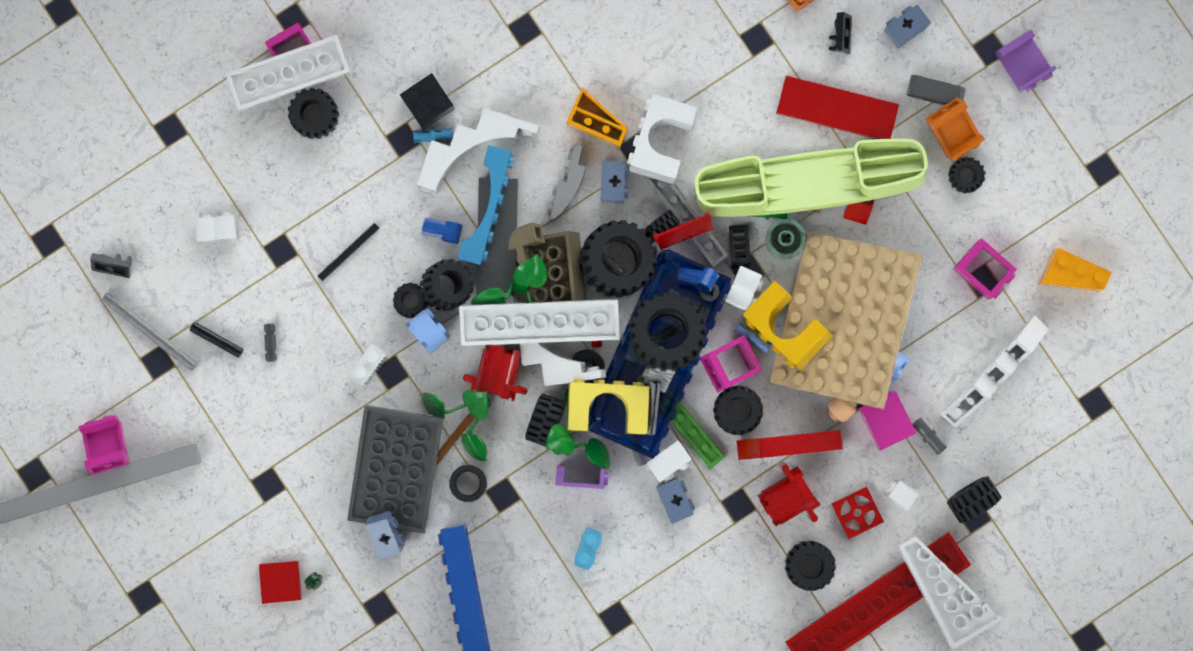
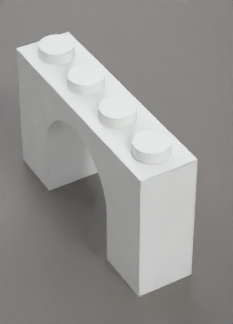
[627,94,697,185]

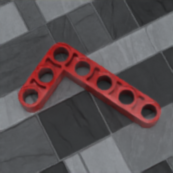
[736,430,843,460]

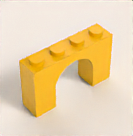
[742,281,833,370]

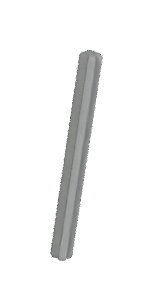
[102,293,198,371]

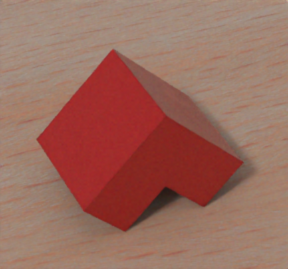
[843,200,874,225]

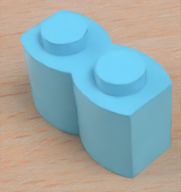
[574,527,602,570]

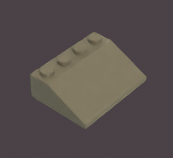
[523,231,586,303]

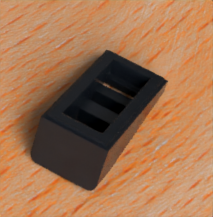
[729,225,751,268]

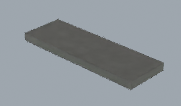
[476,178,518,296]

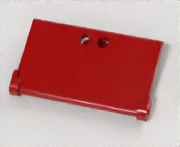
[653,213,714,250]

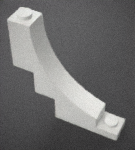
[417,108,540,194]
[500,294,606,387]
[941,315,1049,428]

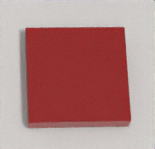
[259,561,302,604]

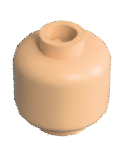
[828,398,857,422]

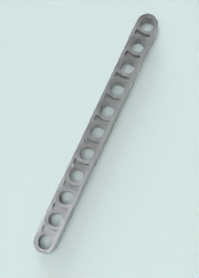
[0,443,201,524]

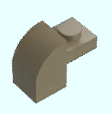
[509,222,545,265]

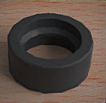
[449,465,487,502]

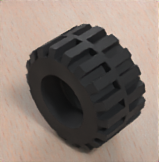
[288,88,339,139]
[420,259,474,311]
[713,385,763,435]
[525,393,565,447]
[947,476,1002,523]
[785,541,836,591]

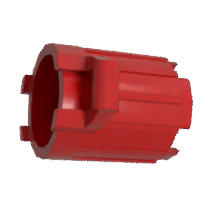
[463,345,528,401]
[757,462,821,527]

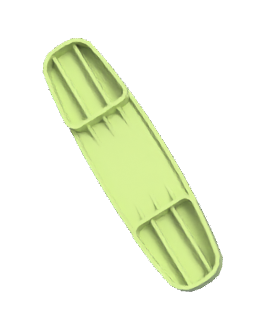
[695,139,928,217]

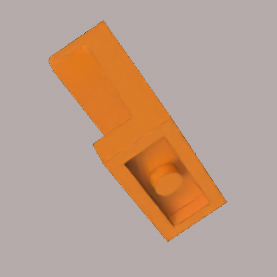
[925,97,985,161]

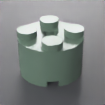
[765,219,806,260]

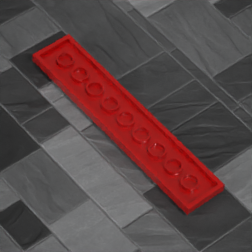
[785,532,971,651]

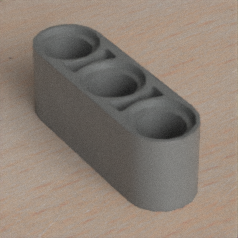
[906,75,966,106]

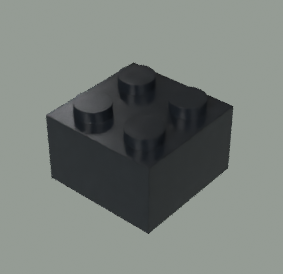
[400,73,455,130]

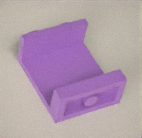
[995,29,1057,92]
[555,465,608,489]

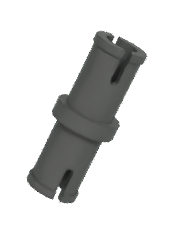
[912,417,947,455]

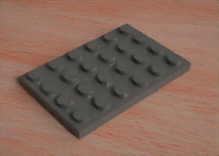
[347,405,444,534]

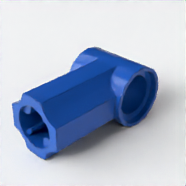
[421,217,463,244]
[677,267,719,294]

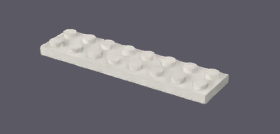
[459,299,620,346]

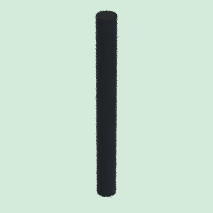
[317,223,380,281]

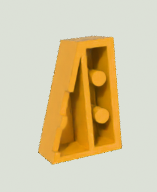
[566,87,628,149]
[1038,248,1112,292]

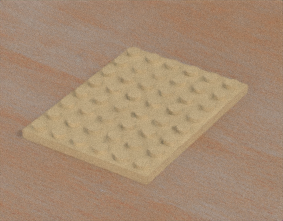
[770,232,923,410]

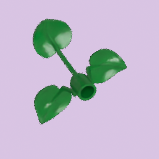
[471,254,547,305]
[546,388,610,469]
[421,390,491,461]

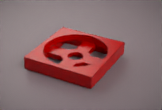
[831,487,884,539]

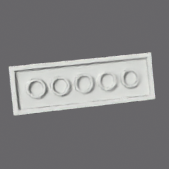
[226,35,350,111]

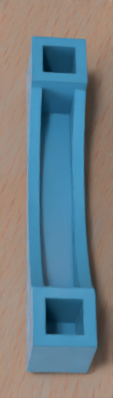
[457,145,514,266]

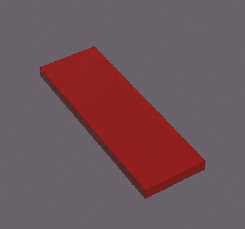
[776,75,899,139]

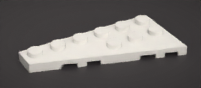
[897,536,1003,649]

